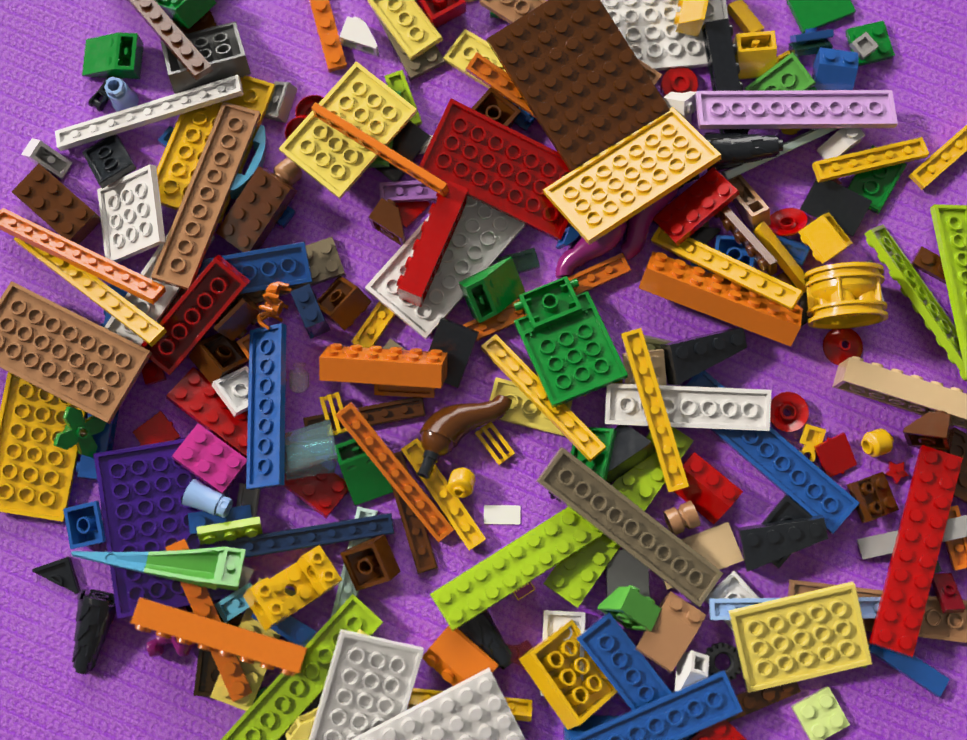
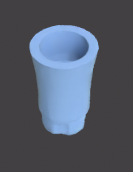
[104,77,139,112]
[182,479,233,518]

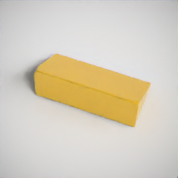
[727,0,764,33]

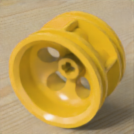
[804,262,888,329]

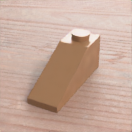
[728,174,771,233]

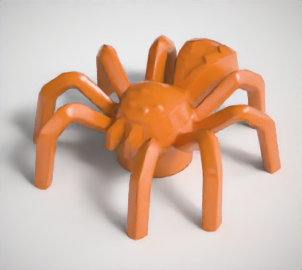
[257,282,292,330]

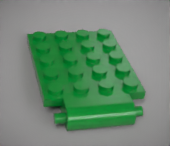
[513,276,628,408]

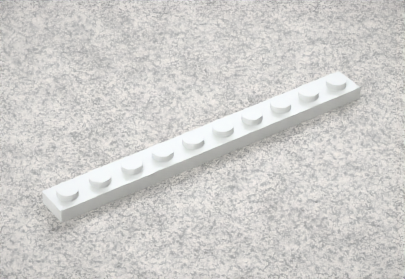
[55,75,243,151]

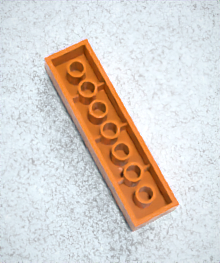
[639,251,803,347]
[131,597,308,676]

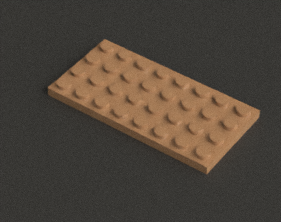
[0,281,152,424]

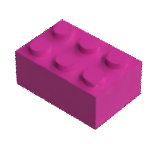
[172,424,247,494]

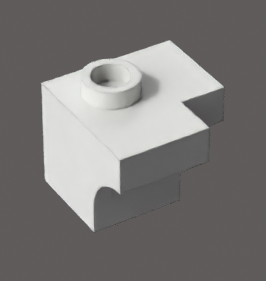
[663,91,696,124]

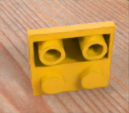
[732,31,777,79]
[798,212,853,264]

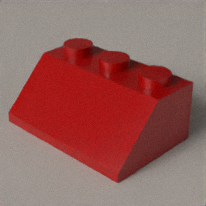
[673,452,743,525]

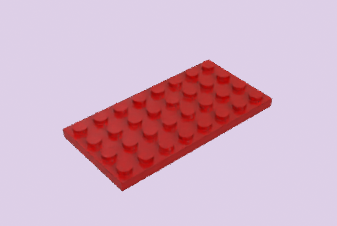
[419,98,570,240]

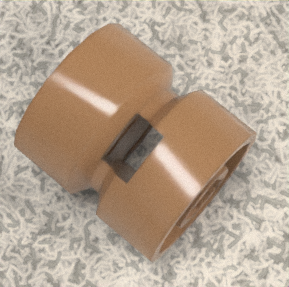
[663,501,701,535]

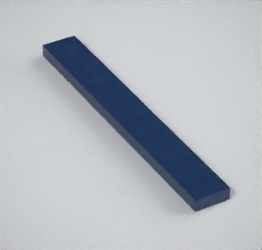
[228,513,395,558]

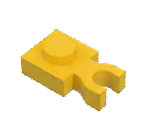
[799,424,826,462]

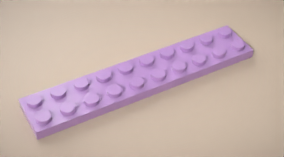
[695,90,898,129]

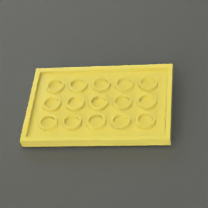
[279,61,417,199]
[729,582,872,693]

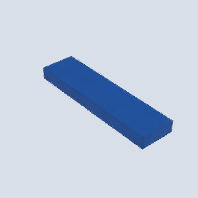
[869,644,950,697]

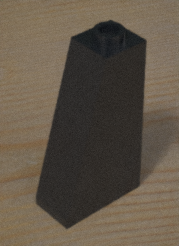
[606,425,656,484]

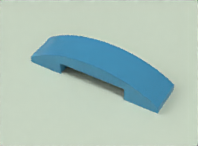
[230,125,266,200]

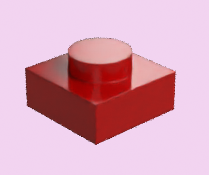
[142,362,167,386]

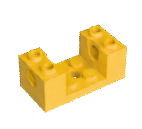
[243,545,342,632]

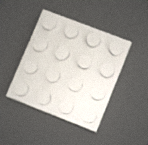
[97,164,166,263]

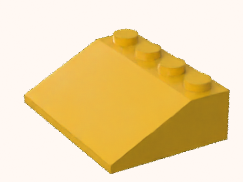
[519,620,617,730]

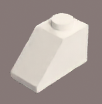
[340,16,379,56]
[816,128,865,159]
[21,138,72,179]

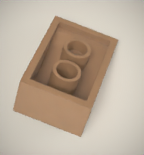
[635,592,706,673]

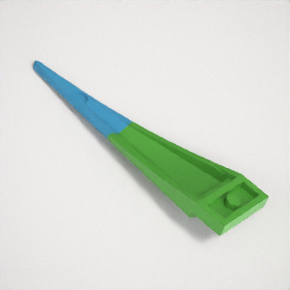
[71,547,246,591]

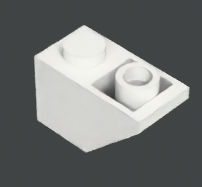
[675,651,709,691]

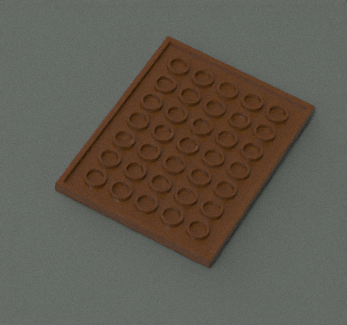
[486,0,670,172]

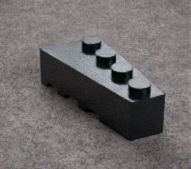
[660,328,747,385]
[738,515,828,572]

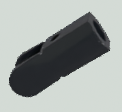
[88,76,110,112]

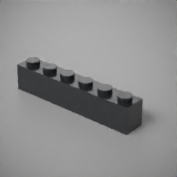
[701,18,750,134]

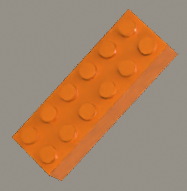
[319,343,448,388]

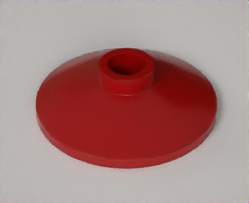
[768,208,808,236]
[823,328,863,365]
[770,392,809,432]

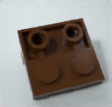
[846,472,899,523]

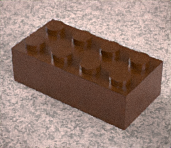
[11,163,101,244]
[215,166,297,252]

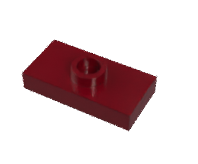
[932,573,966,614]

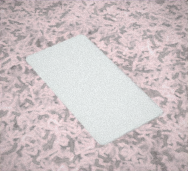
[484,505,521,524]

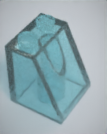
[285,420,338,480]

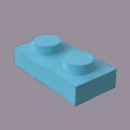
[215,582,252,623]

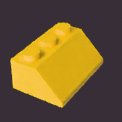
[674,0,709,37]

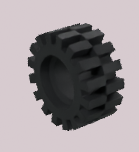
[704,643,742,681]

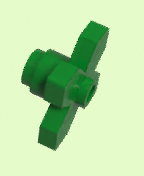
[53,407,106,458]

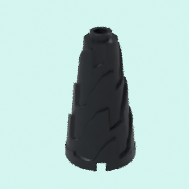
[704,132,784,172]
[72,589,116,674]
[458,610,512,670]

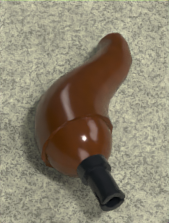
[417,395,512,479]

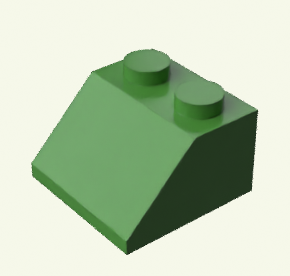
[597,585,661,631]

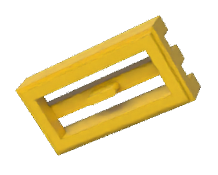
[319,392,348,437]
[475,422,515,465]

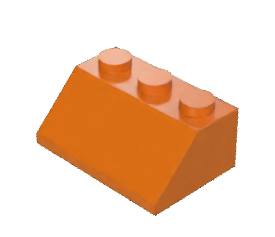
[422,625,498,686]

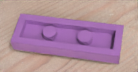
[379,180,437,203]

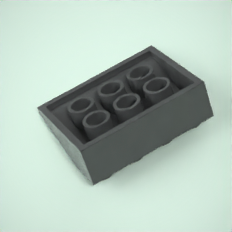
[161,21,251,94]

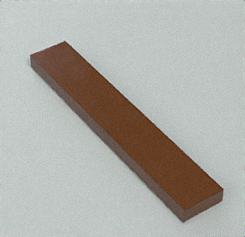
[303,397,426,438]
[391,451,438,574]

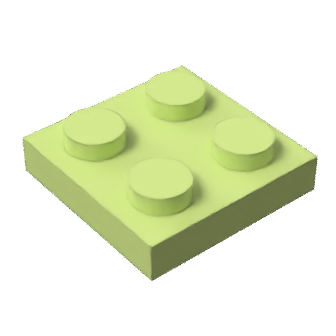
[791,686,850,740]

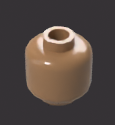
[273,158,303,187]

